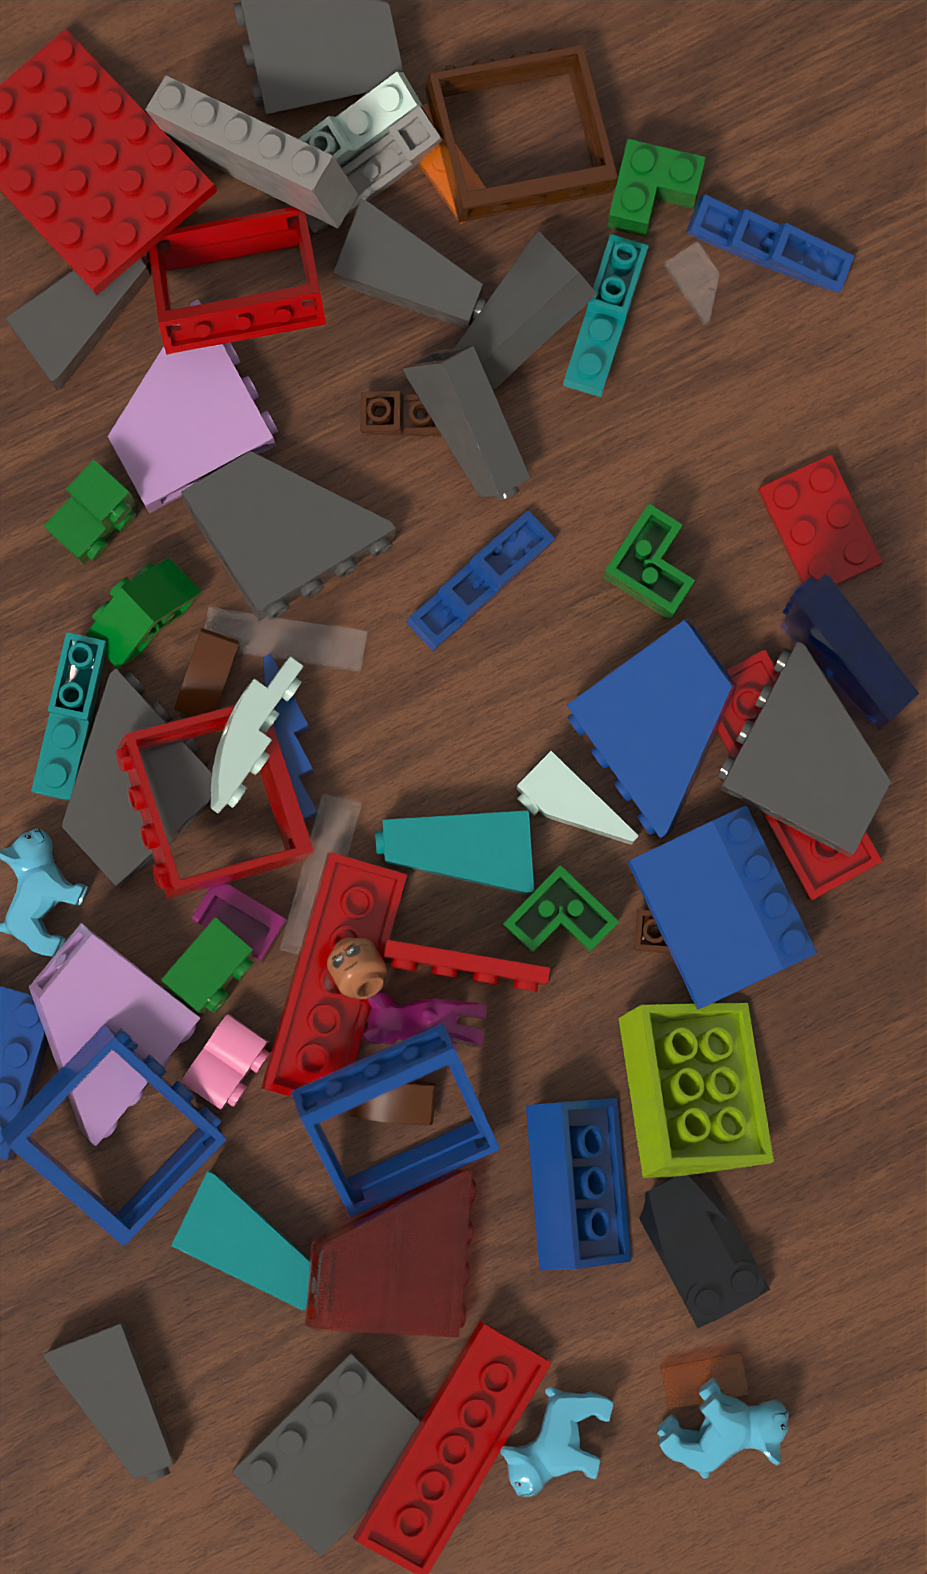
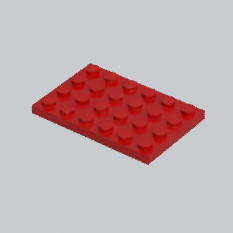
[0,29,217,296]

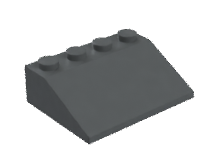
[232,1350,421,1556]

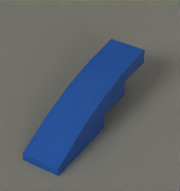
[686,194,854,293]
[406,510,555,652]
[263,654,319,822]

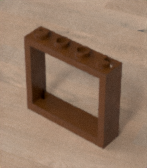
[425,44,618,222]

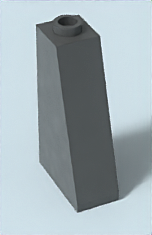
[333,199,487,330]
[455,231,597,391]
[6,254,150,391]
[403,346,530,500]
[43,1321,177,1482]

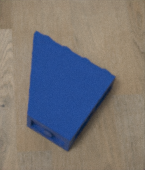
[567,620,737,838]

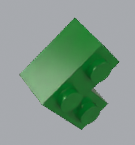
[607,139,706,237]
[44,459,138,565]
[603,503,695,621]
[86,557,202,669]
[503,865,619,954]
[161,917,256,1015]

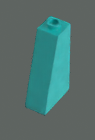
[375,810,534,895]
[171,1170,327,1311]

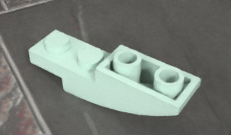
[299,71,423,168]
[211,657,303,813]

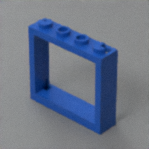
[291,1023,500,1217]
[0,1024,227,1247]

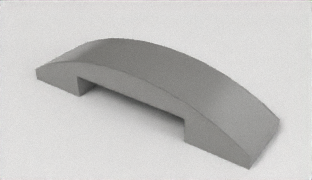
[306,105,443,233]

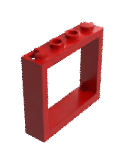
[149,207,326,355]
[116,706,314,899]

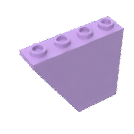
[108,299,278,513]
[29,923,200,1146]

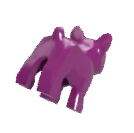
[362,991,486,1050]

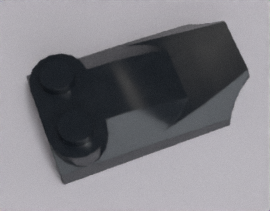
[639,1174,770,1328]

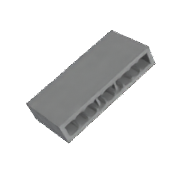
[145,75,358,228]

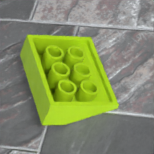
[619,1003,774,1178]

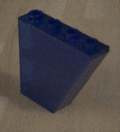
[780,573,919,731]

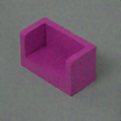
[191,883,288,963]

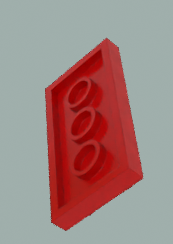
[384,940,550,992]

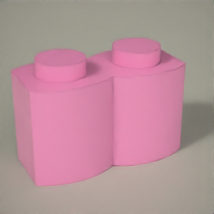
[181,1014,271,1110]

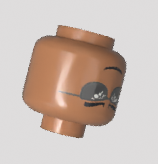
[327,937,388,999]

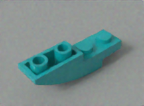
[563,234,648,397]
[31,632,107,801]

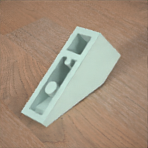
[517,751,639,845]

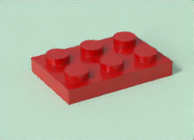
[757,455,883,598]

